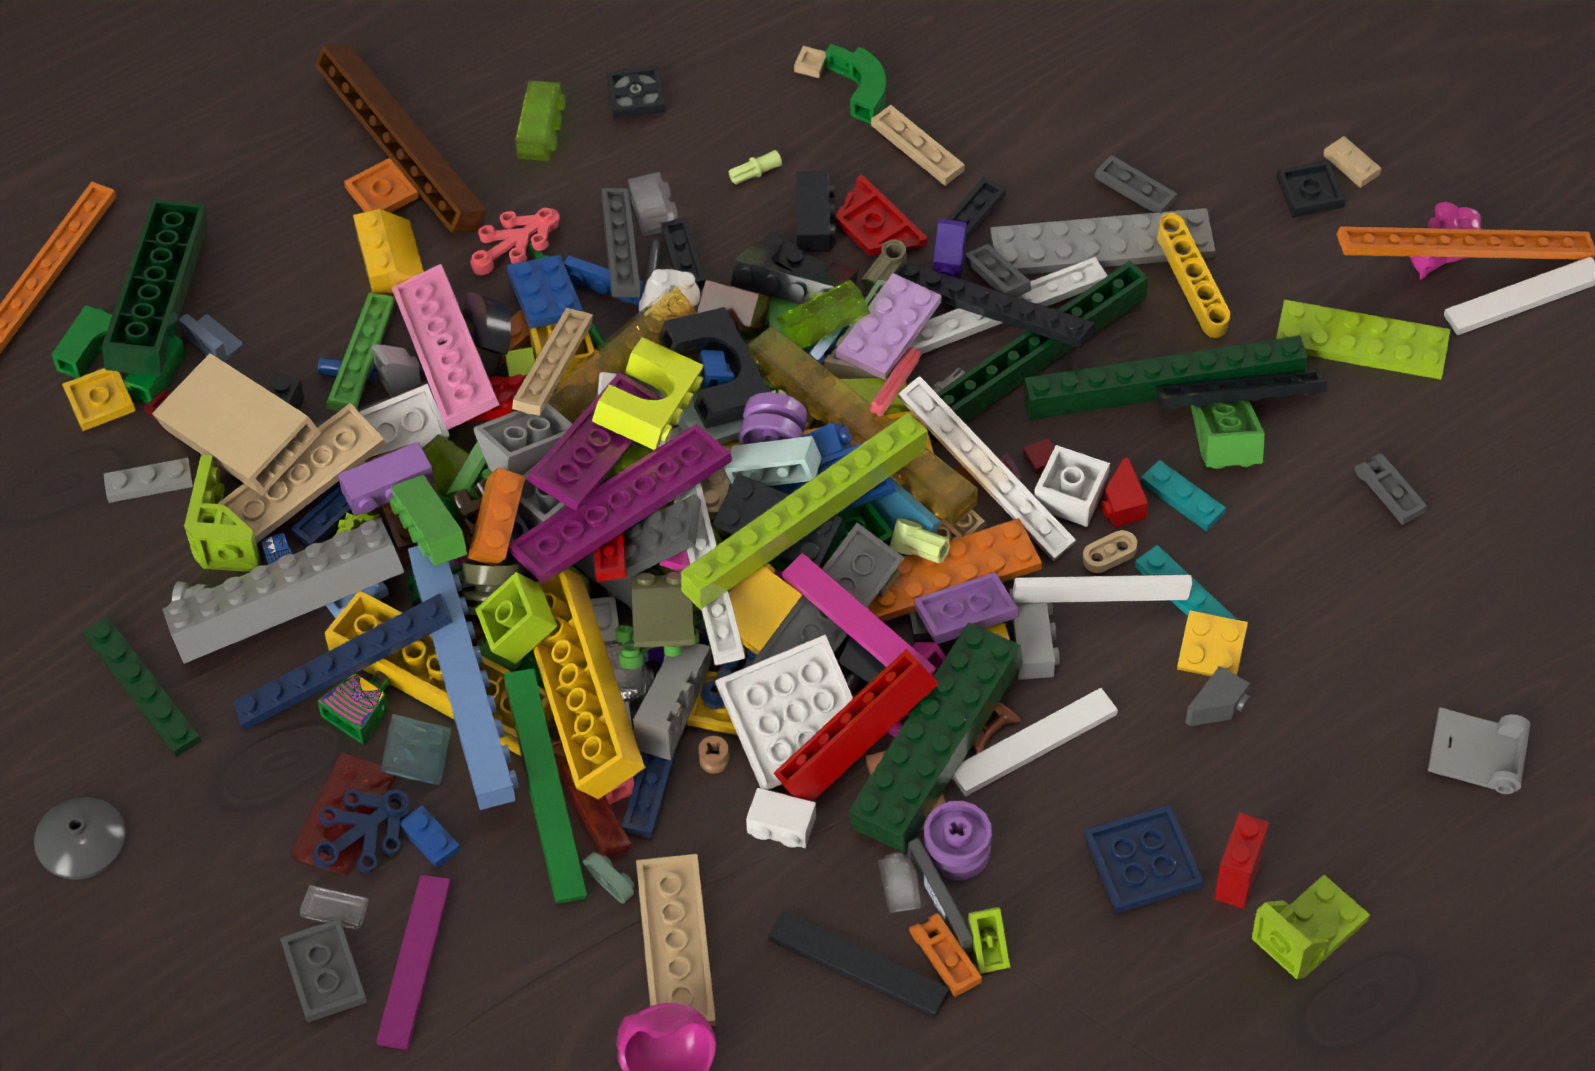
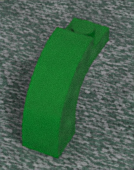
[826,44,886,124]

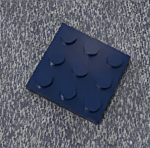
[1084,805,1204,913]

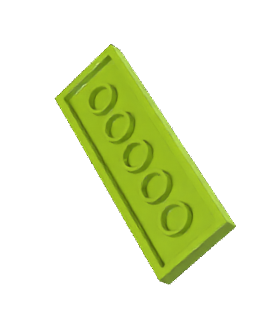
[1276,300,1450,380]

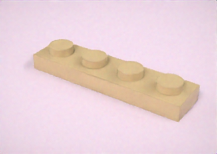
[871,105,965,185]

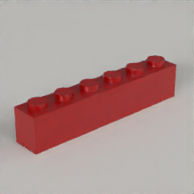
[773,649,939,802]

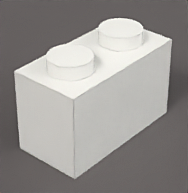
[746,788,816,848]

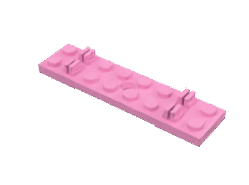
[391,264,500,429]

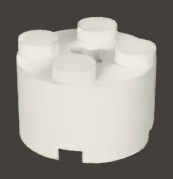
[639,269,700,332]

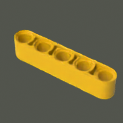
[1157,213,1230,338]

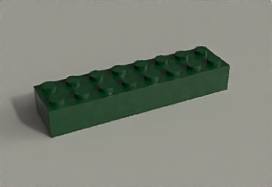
[102,199,208,376]
[848,622,1023,853]

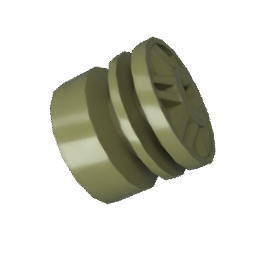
[462,558,523,616]

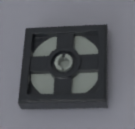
[606,66,666,119]

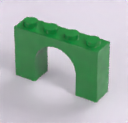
[51,305,187,404]

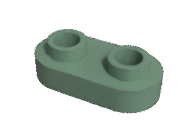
[583,852,634,903]

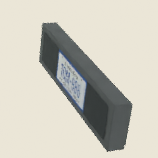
[908,838,973,955]

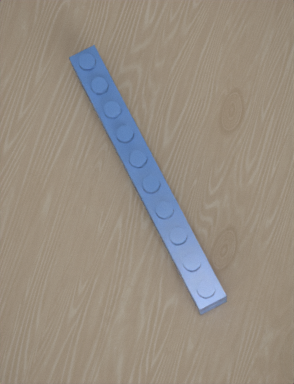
[408,546,519,810]

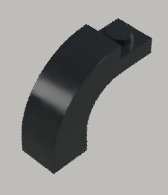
[462,292,511,378]

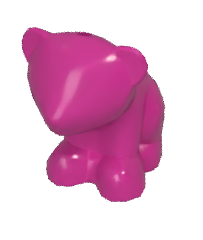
[1410,202,1481,280]

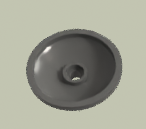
[34,797,126,880]

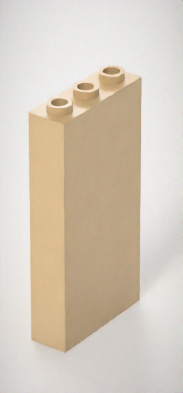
[152,353,321,496]

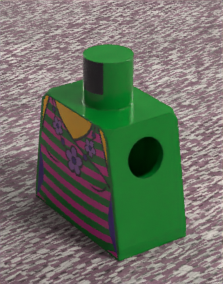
[317,671,390,745]

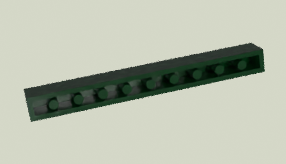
[927,261,1149,443]
[1023,335,1308,420]

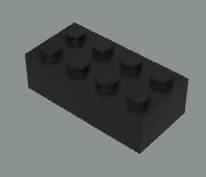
[712,473,847,569]

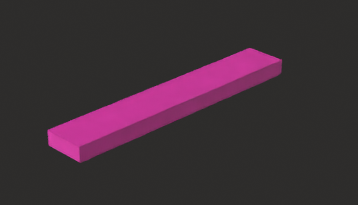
[782,553,937,675]

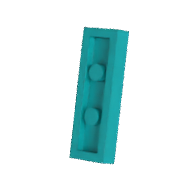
[1140,460,1226,532]

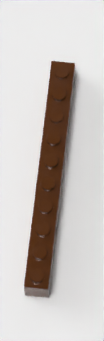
[314,44,487,233]

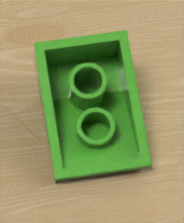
[1191,400,1265,469]

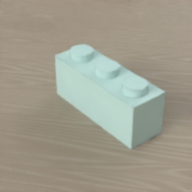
[724,436,822,486]

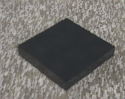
[1276,161,1345,217]

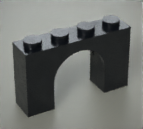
[730,241,859,314]
[658,307,771,429]

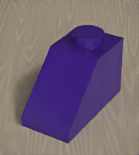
[933,219,966,279]

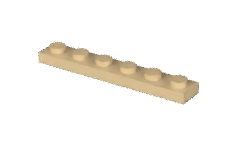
[512,308,593,416]

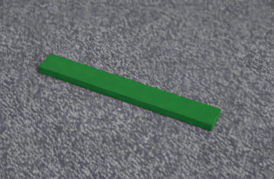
[503,669,587,904]

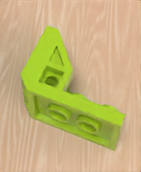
[184,454,262,572]
[1251,875,1370,980]

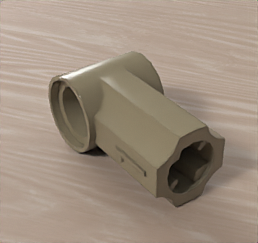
[861,240,907,292]

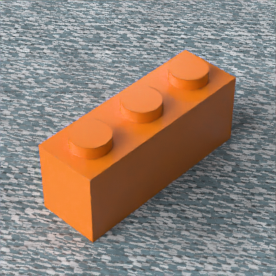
[468,468,525,566]

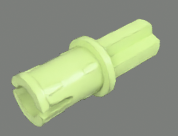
[729,150,782,184]

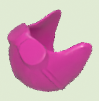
[616,1003,716,1071]

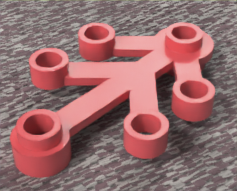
[470,208,560,275]

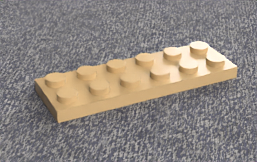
[217,403,386,543]
[636,854,716,1026]

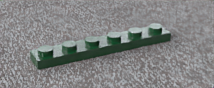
[82,616,201,757]

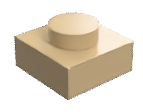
[794,46,826,78]

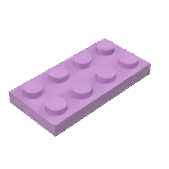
[836,273,941,380]

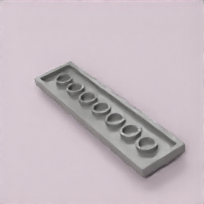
[990,208,1215,275]

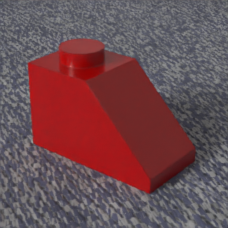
[1101,458,1148,528]

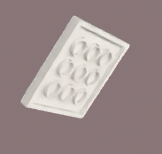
[715,635,853,790]

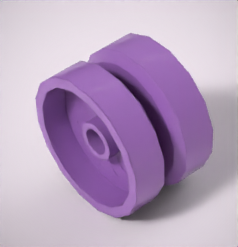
[739,392,807,445]
[924,801,992,880]

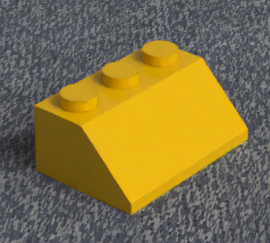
[353,209,424,295]

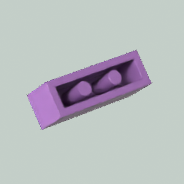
[338,442,435,516]

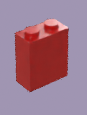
[1214,812,1269,909]

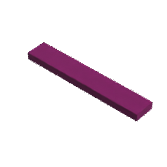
[376,875,451,1050]

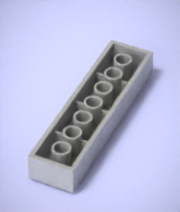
[162,519,404,664]

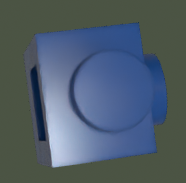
[698,350,734,390]

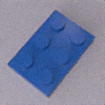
[507,255,583,329]

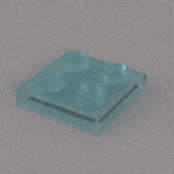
[381,714,451,785]

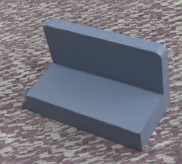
[179,313,243,362]

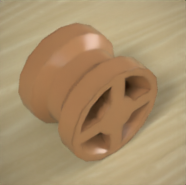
[698,736,729,774]

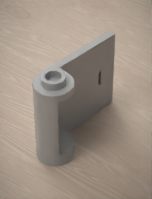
[1427,707,1531,794]

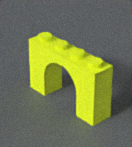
[592,337,704,450]

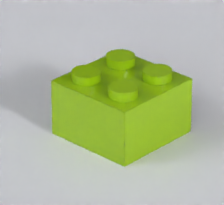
[475,572,557,663]

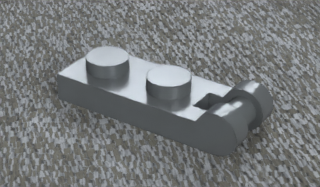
[1355,453,1427,525]

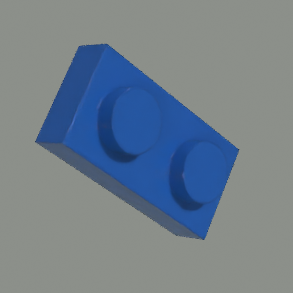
[399,805,461,869]

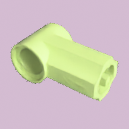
[889,519,950,564]

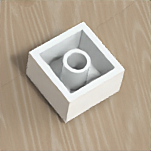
[1034,445,1110,527]

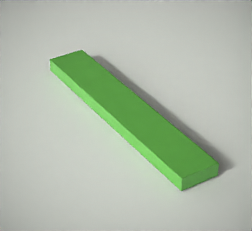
[327,293,396,411]

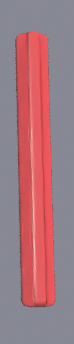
[869,347,922,416]

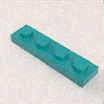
[1135,545,1238,620]

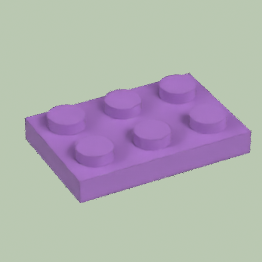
[914,572,1019,644]

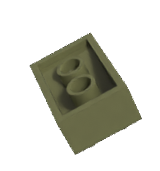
[631,572,695,648]

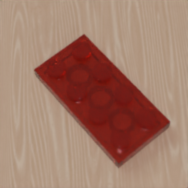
[290,753,397,876]

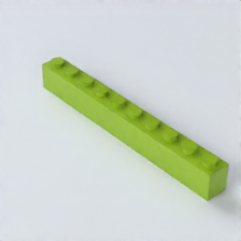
[681,413,928,610]

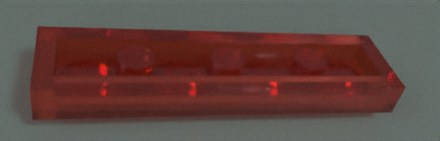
[555,756,632,855]

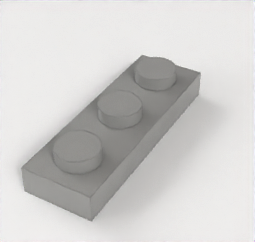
[104,458,193,503]

